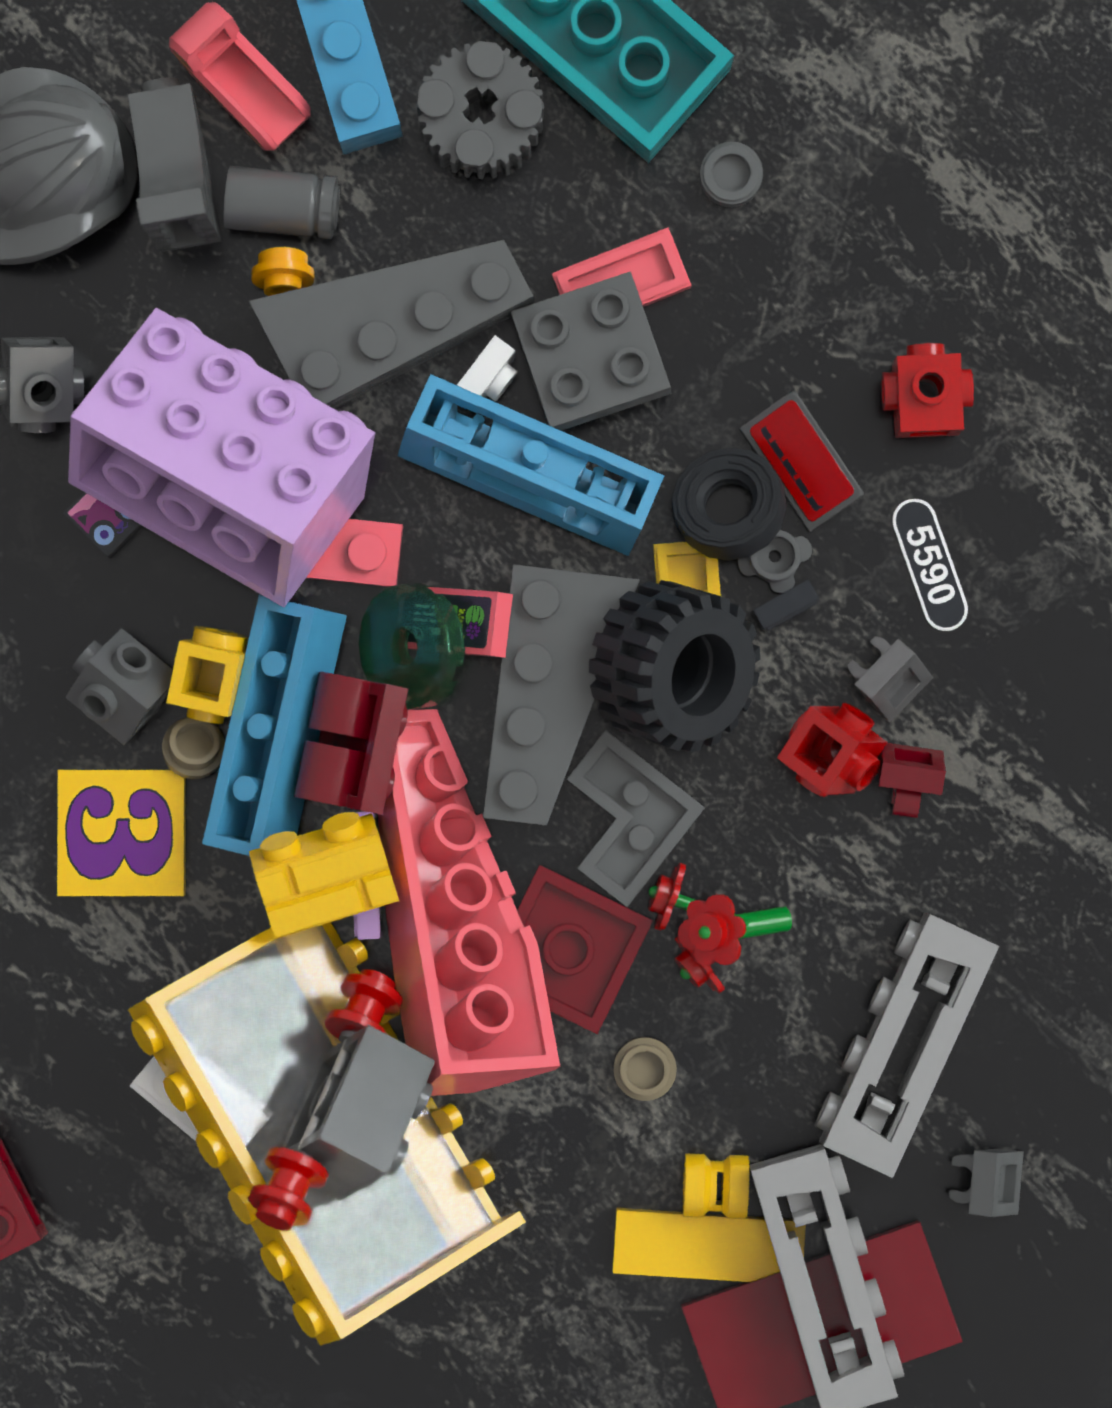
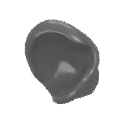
[0,67,138,265]

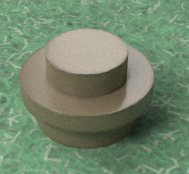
[162,717,225,779]
[613,1037,677,1101]

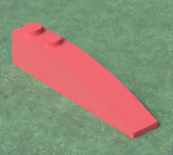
[378,709,560,1096]

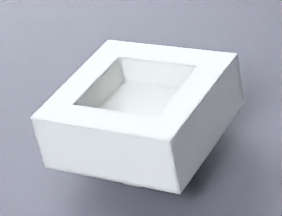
[457,335,518,402]

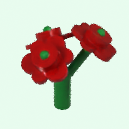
[648,863,792,994]

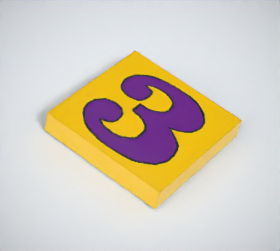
[57,770,186,896]

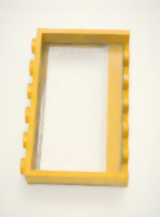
[128,922,525,1346]

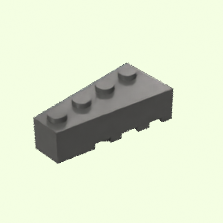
[249,240,534,409]
[483,564,640,825]

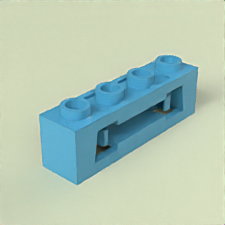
[397,374,664,556]

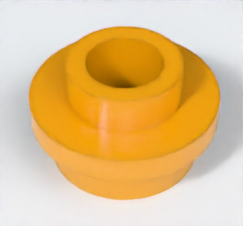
[251,247,314,296]

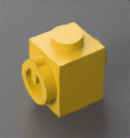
[166,626,248,724]

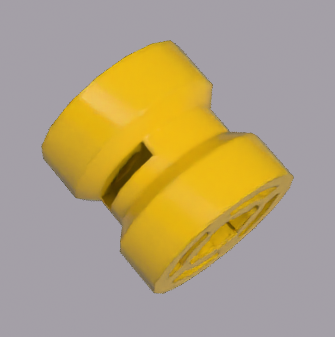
[683,1153,749,1219]

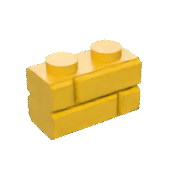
[249,812,399,939]

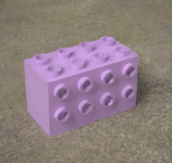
[68,308,375,607]

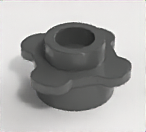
[738,529,812,593]

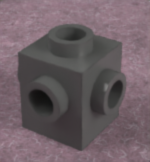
[0,337,84,433]
[65,628,173,745]

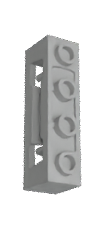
[815,912,999,1178]
[749,1144,905,1408]

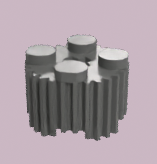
[417,41,544,179]

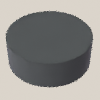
[699,142,763,207]

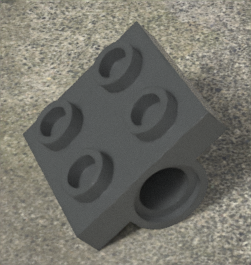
[511,271,672,431]

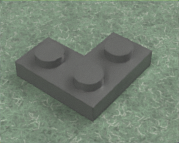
[567,730,705,907]

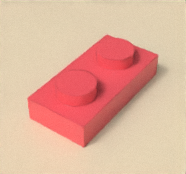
[306,519,403,588]

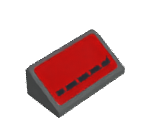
[740,390,864,532]

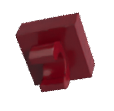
[878,743,946,818]

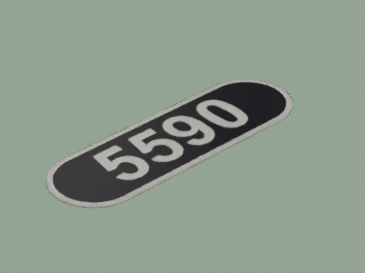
[893,499,968,631]

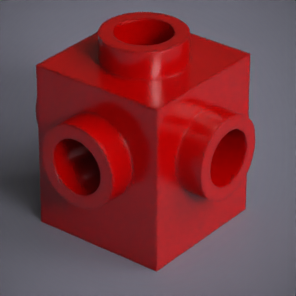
[881,343,974,438]
[777,703,887,797]

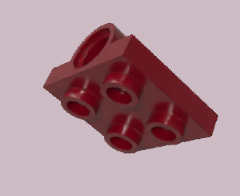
[294,671,408,815]

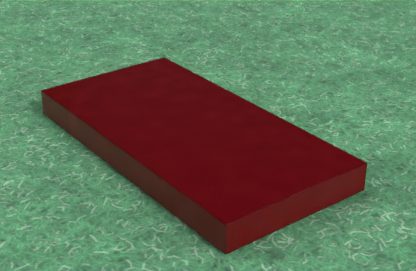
[681,1220,963,1408]

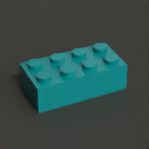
[461,0,734,163]

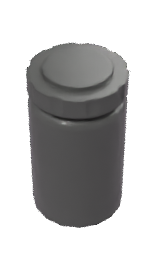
[224,166,340,239]

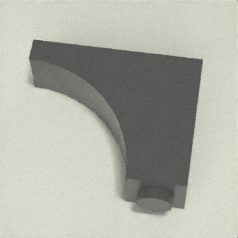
[128,77,222,252]

